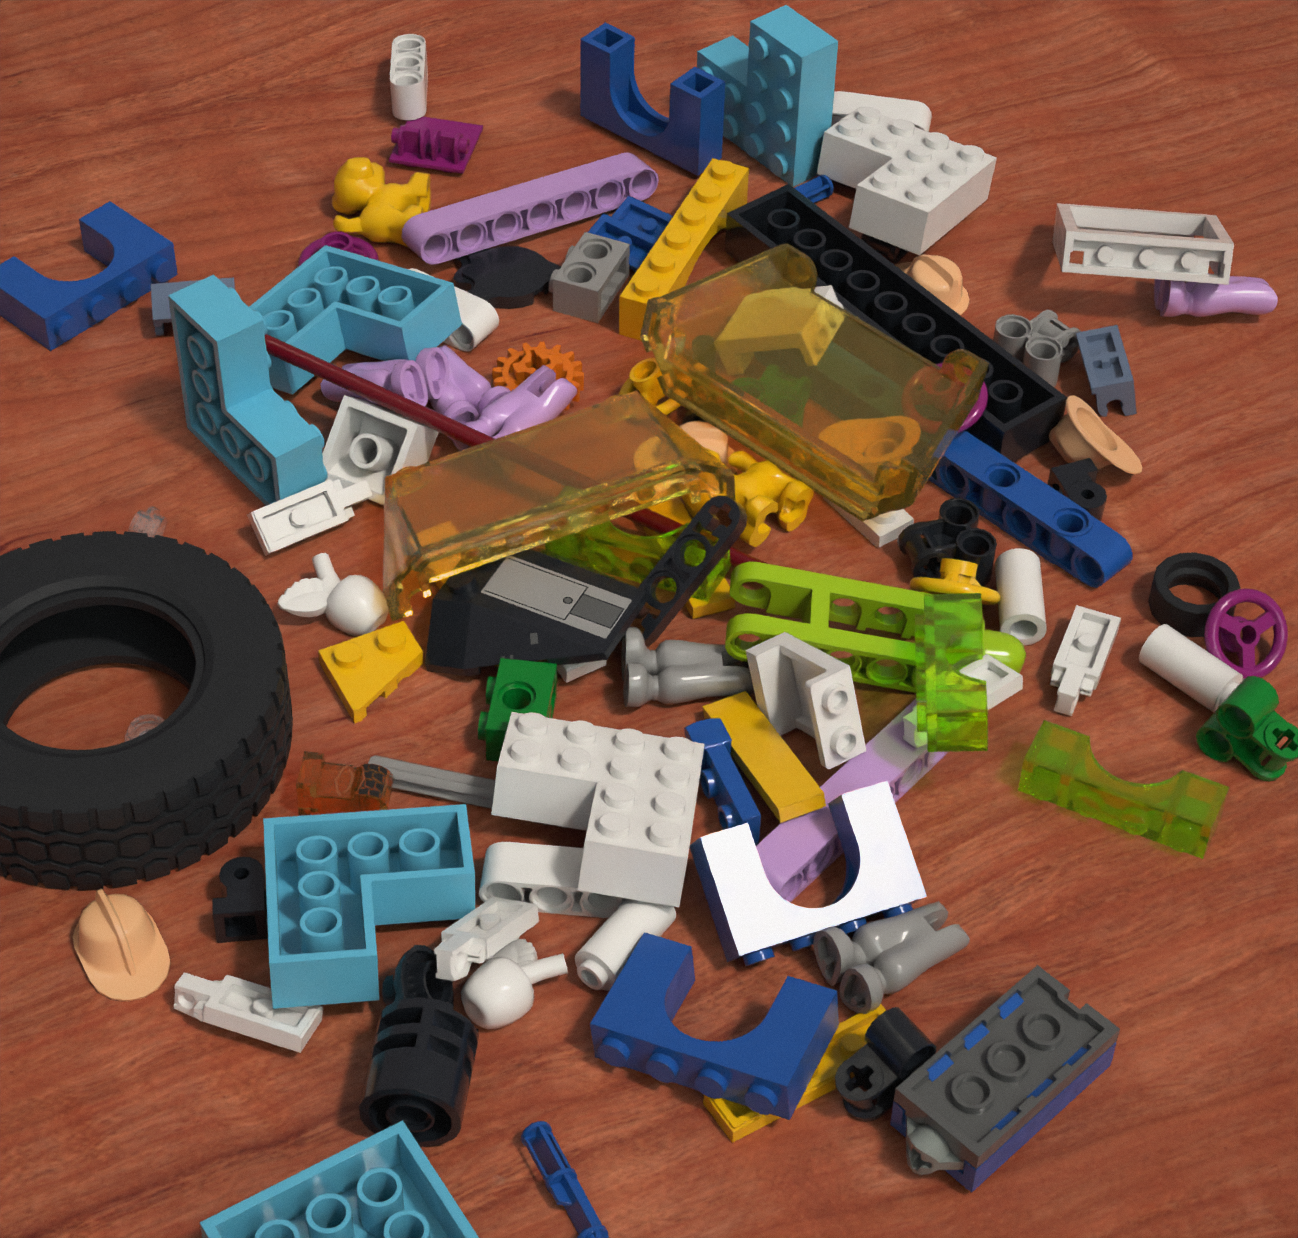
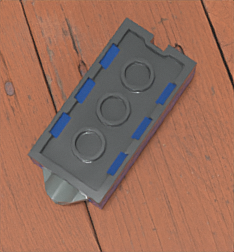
[890,965,1120,1193]

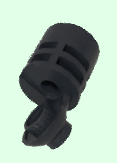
[359,945,479,1147]

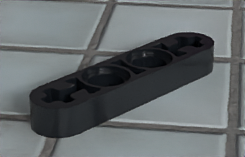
[620,496,747,647]

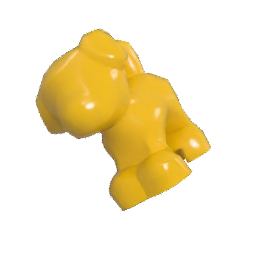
[332,157,431,248]
[679,447,814,547]

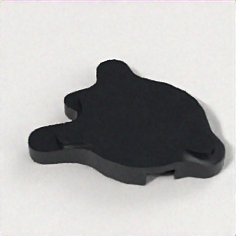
[453,246,561,309]

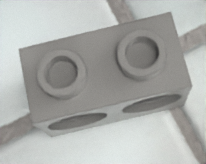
[549,232,630,323]

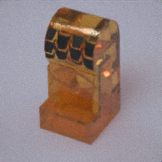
[296,751,394,816]

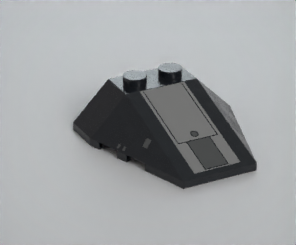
[425,540,649,676]

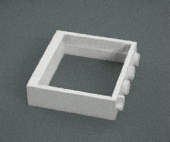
[1053,203,1234,285]

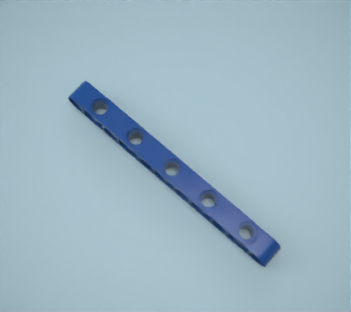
[754,343,1133,588]

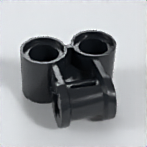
[897,498,997,586]
[835,1007,936,1122]

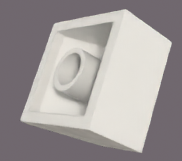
[322,395,439,508]

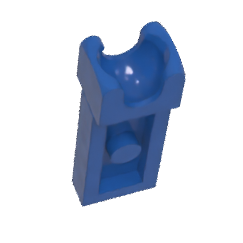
[684,718,761,846]

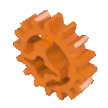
[492,341,584,411]

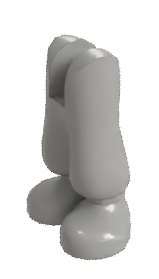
[621,627,754,707]
[813,901,970,1014]

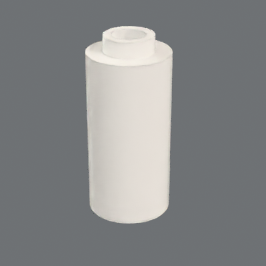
[995,548,1047,646]
[1139,624,1243,713]
[575,899,676,991]

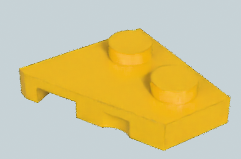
[318,621,424,724]

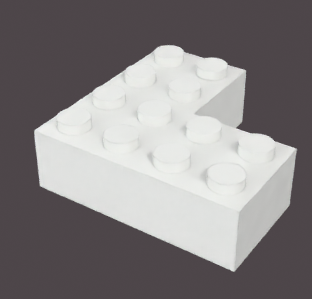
[817,107,997,255]
[491,712,705,907]

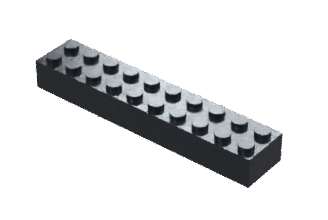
[725,184,1067,462]

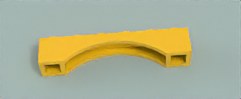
[619,158,749,345]

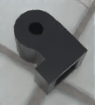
[1047,458,1107,521]
[213,857,268,943]

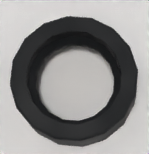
[1148,552,1240,637]

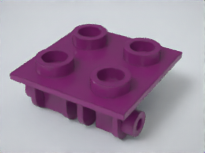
[389,117,483,173]

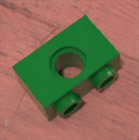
[478,658,557,762]

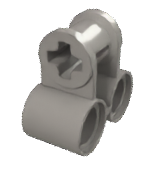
[993,310,1082,387]

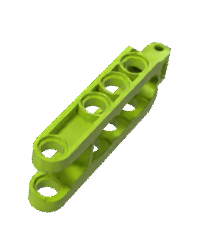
[725,562,1026,694]

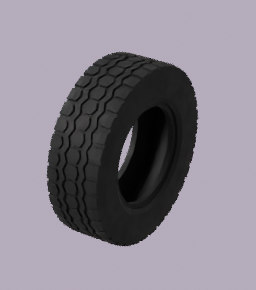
[0,531,293,890]

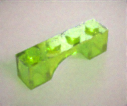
[542,490,731,602]
[915,593,988,752]
[1018,720,1229,859]

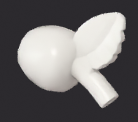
[277,553,389,637]
[461,939,568,1029]

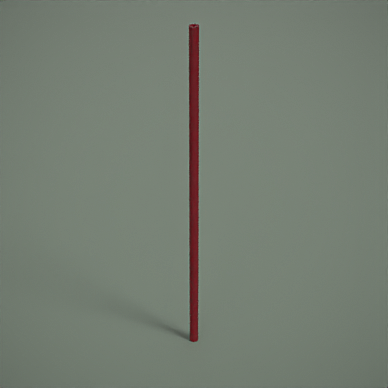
[265,334,768,568]

